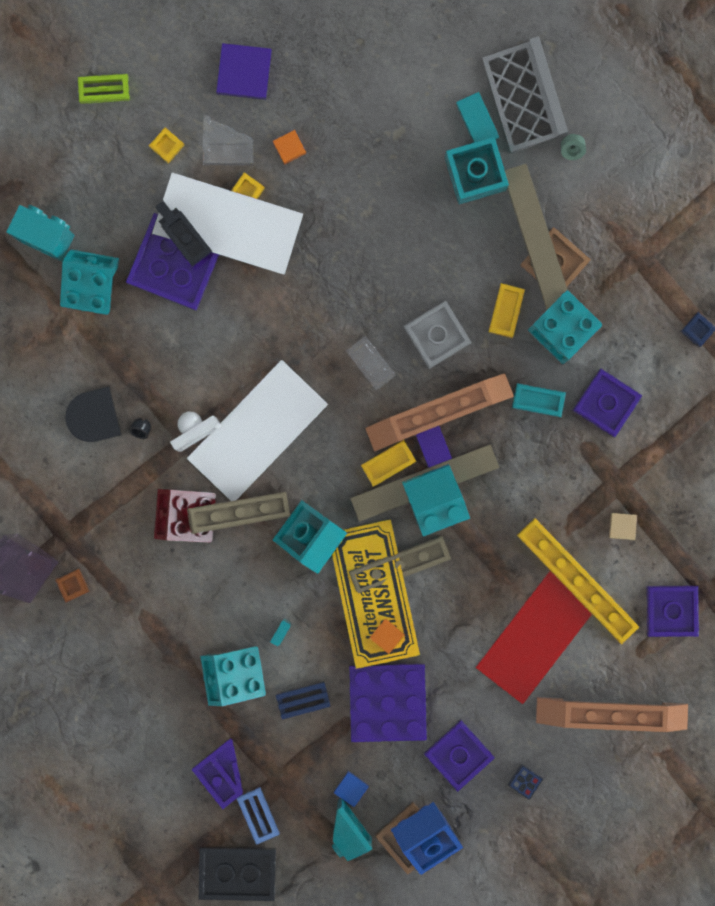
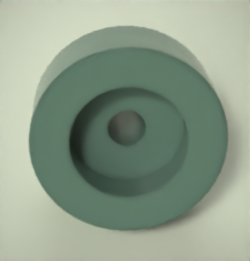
[560,134,586,160]

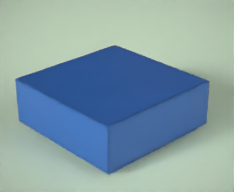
[334,771,369,807]

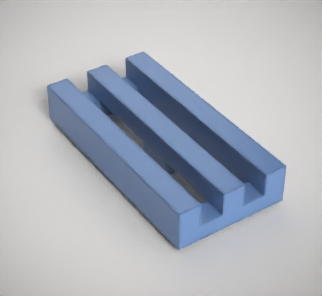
[237,787,280,845]

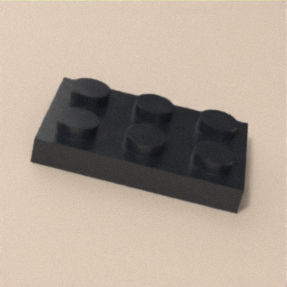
[198,846,276,901]

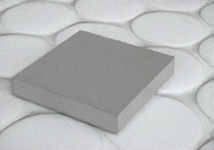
[403,300,472,369]

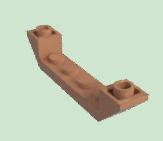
[365,373,514,452]
[536,697,688,732]

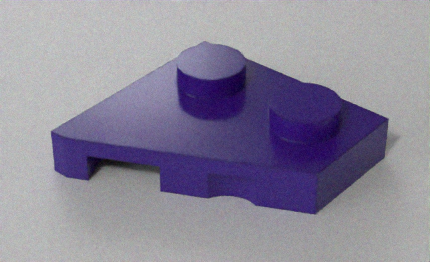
[191,738,243,809]

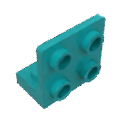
[60,249,119,315]
[528,290,602,365]
[200,646,266,706]

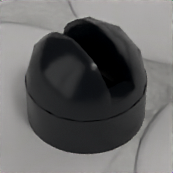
[129,417,151,439]

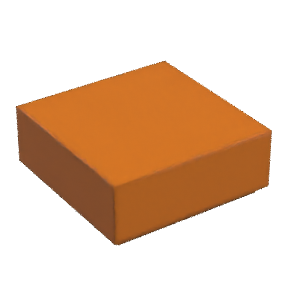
[273,130,306,165]
[370,618,405,654]

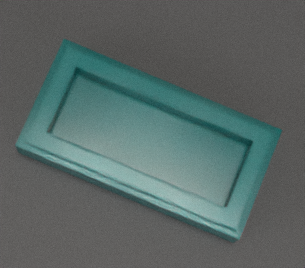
[456,92,499,143]
[512,383,566,417]

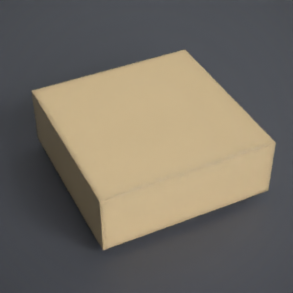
[609,513,637,540]

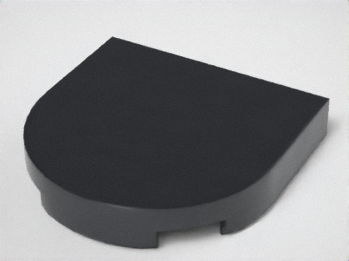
[65,387,122,442]

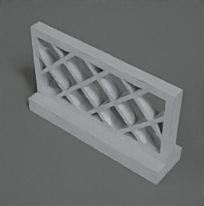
[482,36,569,153]

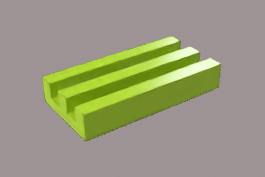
[78,74,130,104]

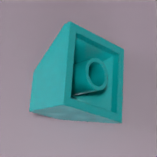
[332,798,373,861]

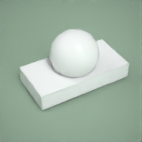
[170,411,221,452]

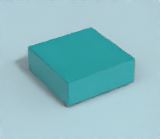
[270,619,292,647]

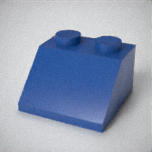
[391,802,463,875]

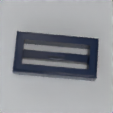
[275,681,331,720]

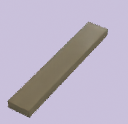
[505,164,568,311]
[350,444,499,522]

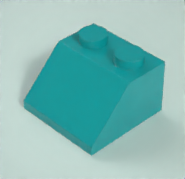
[402,464,470,536]
[273,500,347,574]

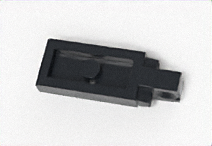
[155,201,212,267]

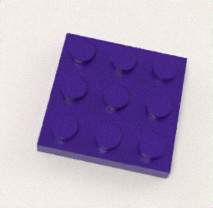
[126,213,220,311]
[349,664,427,742]

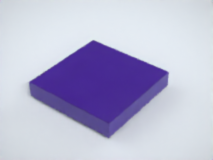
[216,43,272,100]
[572,368,642,438]
[646,586,699,637]
[424,719,495,792]

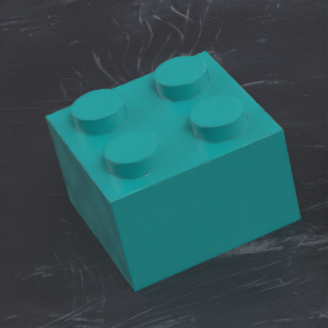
[444,137,509,205]
[6,204,75,262]

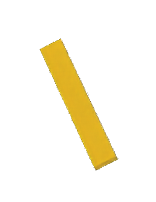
[517,518,639,644]

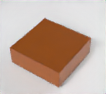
[55,569,90,603]

